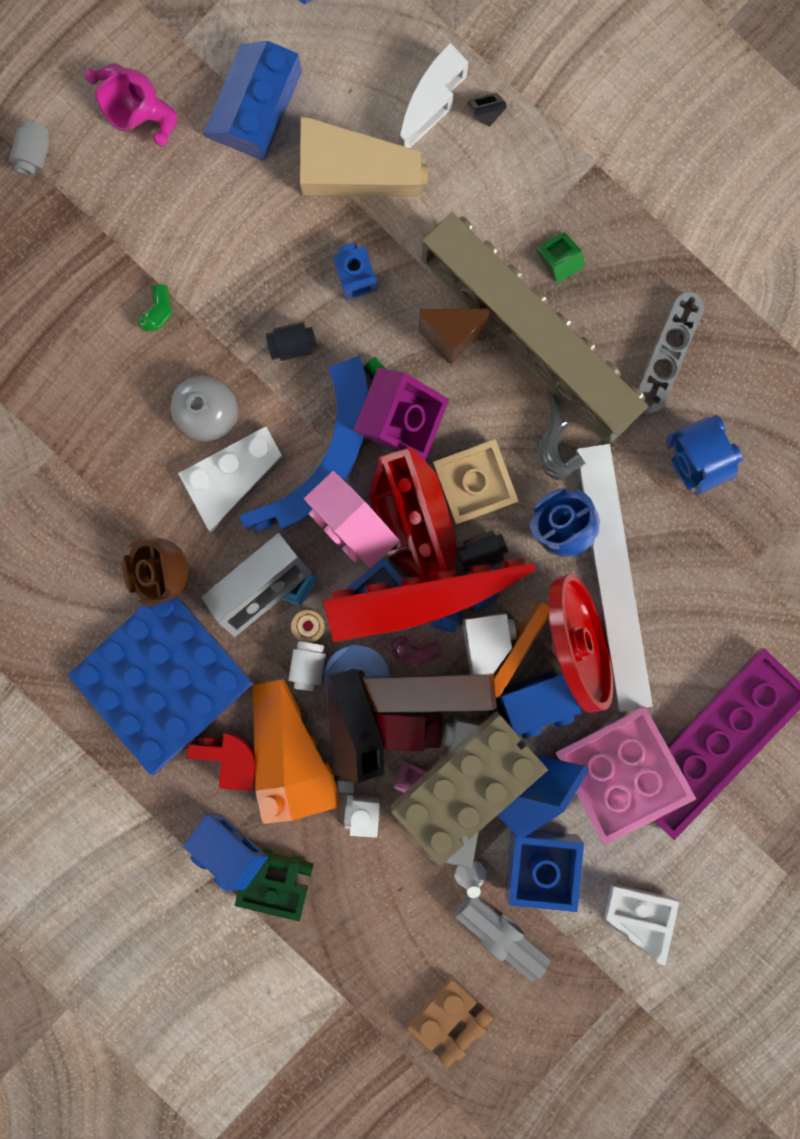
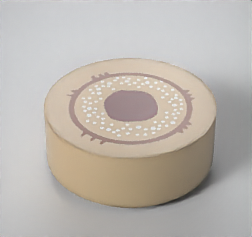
[291,610,325,643]

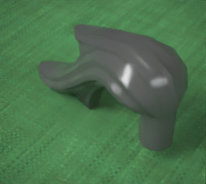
[534,393,586,480]

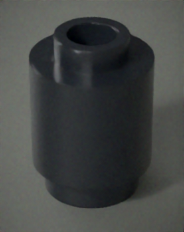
[266,321,317,361]
[456,530,508,572]

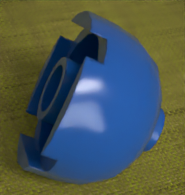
[529,488,600,557]

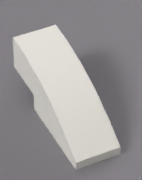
[400,43,469,148]

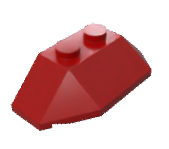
[369,447,457,583]

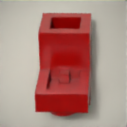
[187,730,255,791]

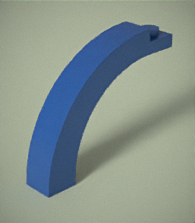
[239,355,368,533]

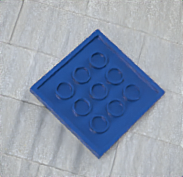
[68,596,254,775]

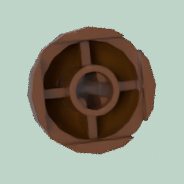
[122,538,188,607]

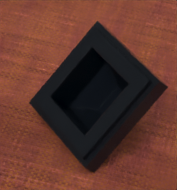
[467,93,507,127]

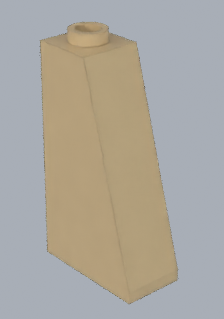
[300,117,428,197]

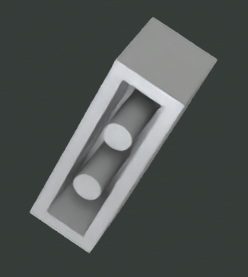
[201,533,312,637]

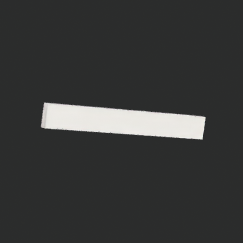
[575,444,653,712]

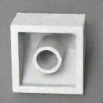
[462,613,516,674]

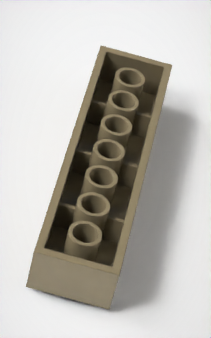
[421,212,649,444]

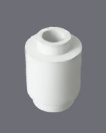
[288,641,326,691]

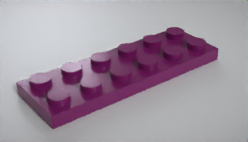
[654,648,800,840]

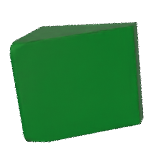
[537,232,584,283]

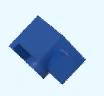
[333,243,378,301]

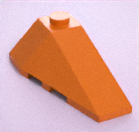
[252,679,340,824]

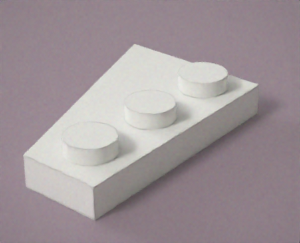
[178,427,283,532]

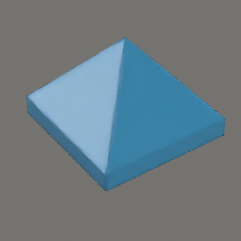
[282,574,318,605]

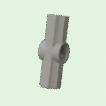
[455,896,551,983]

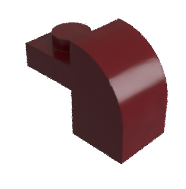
[373,712,443,751]

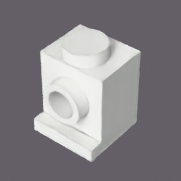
[344,794,380,838]

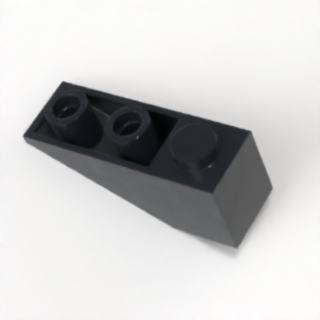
[326,668,384,784]

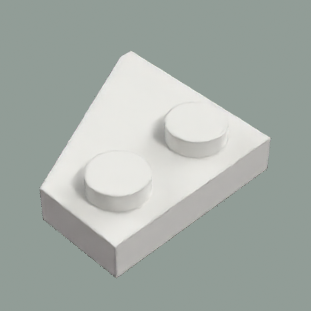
[604,883,679,965]

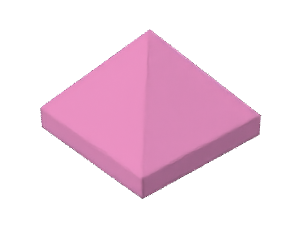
[394,761,427,793]

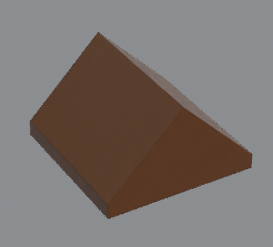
[419,309,489,364]

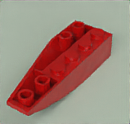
[323,558,536,642]

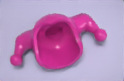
[85,63,178,146]

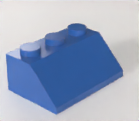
[203,41,302,161]

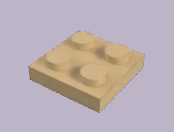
[433,439,519,525]

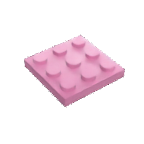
[555,707,696,845]

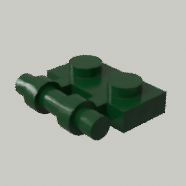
[234,848,314,922]

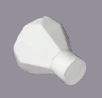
[454,860,487,898]

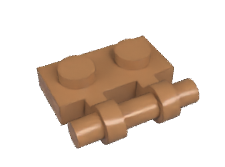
[407,976,494,1068]

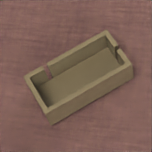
[391,711,548,867]

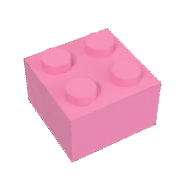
[304,471,400,569]

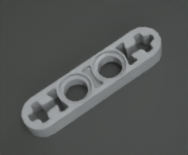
[637,292,704,415]

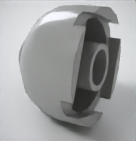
[170,375,239,442]

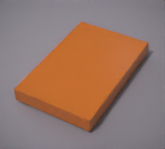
[494,602,549,697]

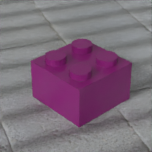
[353,368,449,461]

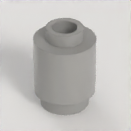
[9,121,50,176]

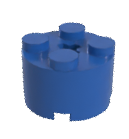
[666,415,743,495]

